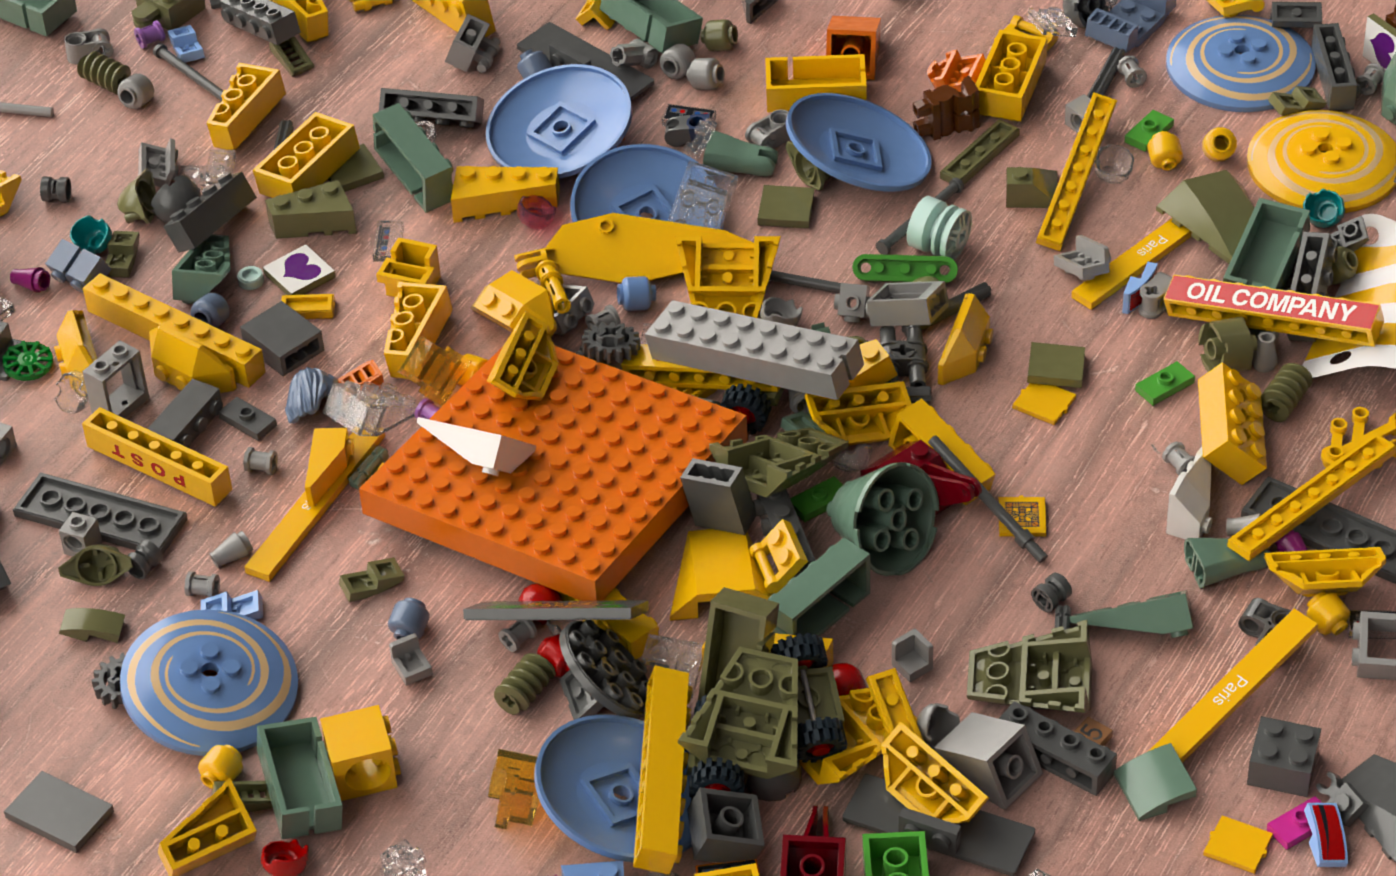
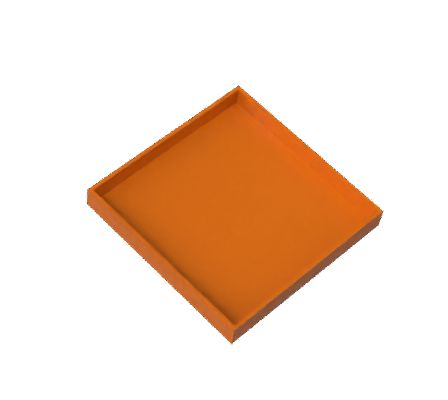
[359,346,748,601]

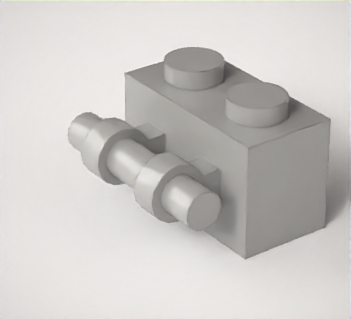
[445,14,500,73]

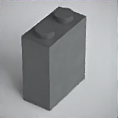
[240,301,325,376]
[680,458,757,535]

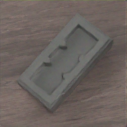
[218,397,277,441]

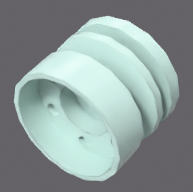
[907,196,972,260]

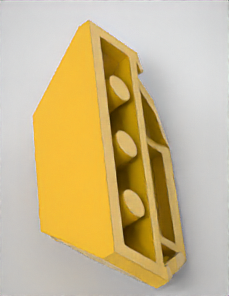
[471,270,557,338]
[938,293,993,385]
[54,310,97,394]
[487,311,559,401]
[149,325,237,393]
[804,381,912,445]
[1264,547,1386,597]
[881,722,989,824]

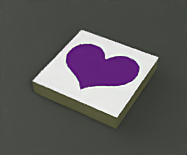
[1362,13,1396,71]
[263,245,336,295]

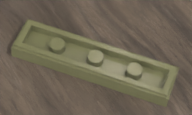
[940,119,1020,185]

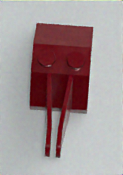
[860,440,982,515]
[780,805,846,876]

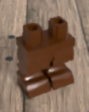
[913,76,980,141]

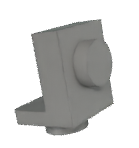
[389,633,433,686]

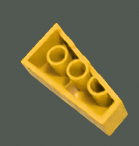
[270,0,328,42]
[451,166,560,223]

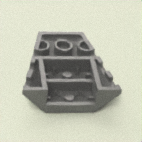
[1342,754,1396,863]

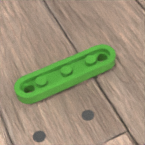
[852,254,958,283]

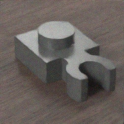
[1316,772,1369,827]

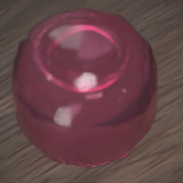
[517,195,556,230]

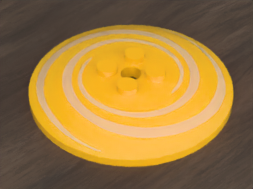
[1247,110,1396,213]

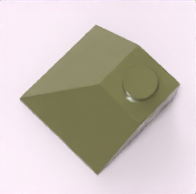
[1006,167,1058,208]

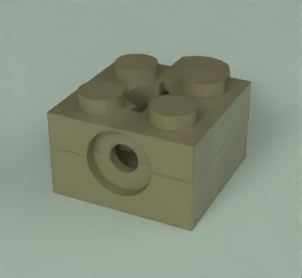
[131,0,206,30]

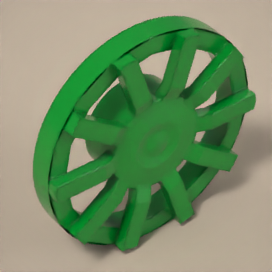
[2,341,53,381]

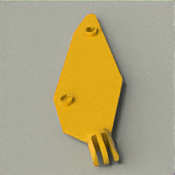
[514,213,754,283]

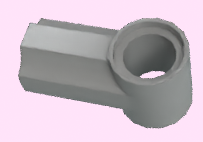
[610,39,659,69]

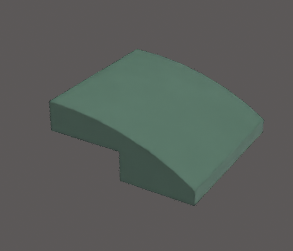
[1113,743,1197,821]

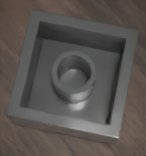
[1247,716,1322,797]
[687,787,765,863]

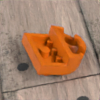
[927,50,986,92]

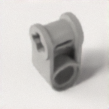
[64,28,114,65]
[745,109,790,149]
[1139,272,1172,319]

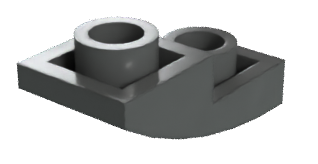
[1330,216,1369,252]

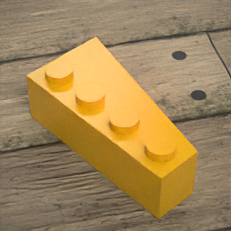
[412,0,496,37]
[207,63,286,151]
[384,282,453,380]
[888,398,996,505]

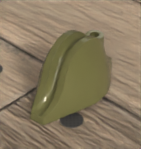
[785,141,831,190]
[117,168,156,223]
[58,544,133,586]

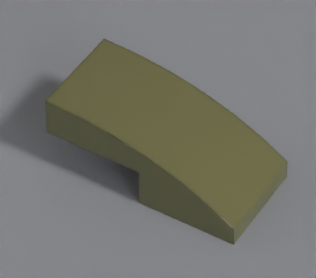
[1268,86,1327,116]
[105,231,140,277]
[339,557,405,602]
[59,608,125,643]

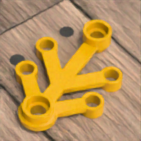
[1321,407,1396,469]

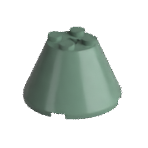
[827,462,939,576]

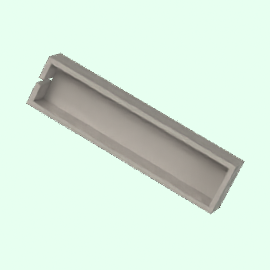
[645,300,864,400]

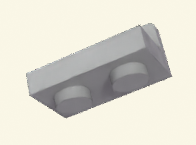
[138,138,179,187]
[1054,235,1111,280]

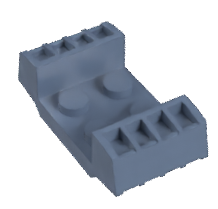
[1085,0,1176,53]

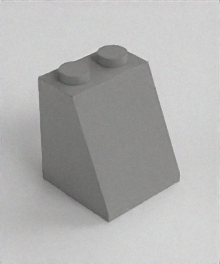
[934,712,1043,809]

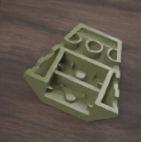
[1156,170,1254,264]
[709,427,849,498]
[967,620,1092,713]
[678,646,798,779]

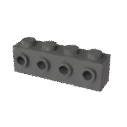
[220,0,301,45]
[1311,23,1360,110]
[379,88,484,128]
[163,171,257,253]
[1287,232,1338,342]
[753,489,816,585]
[999,701,1117,796]

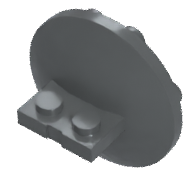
[559,620,648,720]

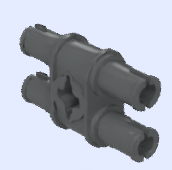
[880,325,929,387]

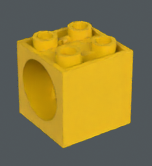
[320,705,401,801]

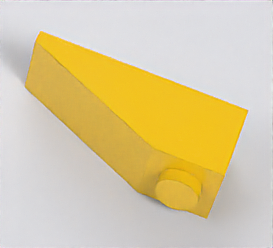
[305,428,354,507]

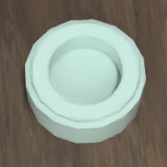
[237,266,264,290]

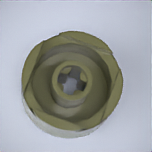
[1198,317,1258,372]

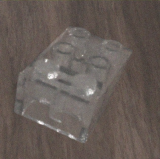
[668,160,738,230]
[322,381,418,436]

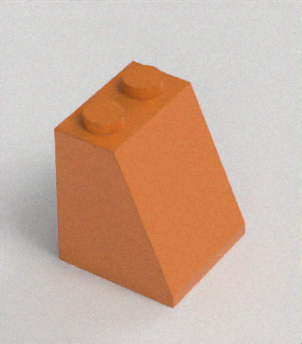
[826,16,881,80]

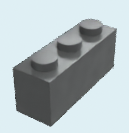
[147,379,223,448]

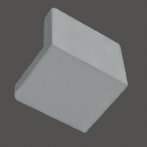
[892,628,933,682]

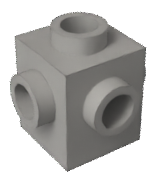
[834,283,871,323]

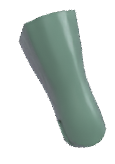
[703,130,779,176]
[1184,538,1272,589]

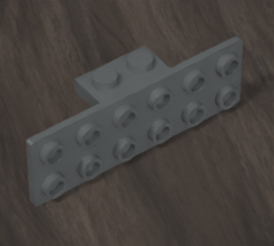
[517,22,654,101]
[842,774,1035,876]

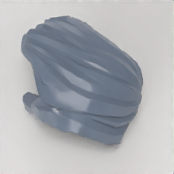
[285,367,343,424]

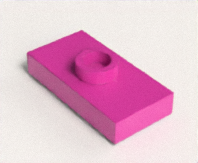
[1267,796,1322,850]

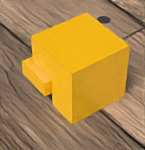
[376,237,441,297]

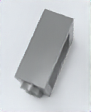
[865,281,949,327]
[82,340,150,418]
[1352,611,1396,680]

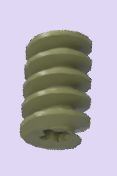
[77,51,131,95]
[1261,363,1313,422]
[494,653,556,715]

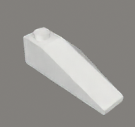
[417,417,536,476]
[1166,447,1212,539]

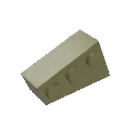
[265,180,357,239]

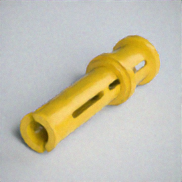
[535,260,571,314]

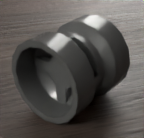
[40,176,72,202]
[127,540,163,579]
[1031,572,1072,612]

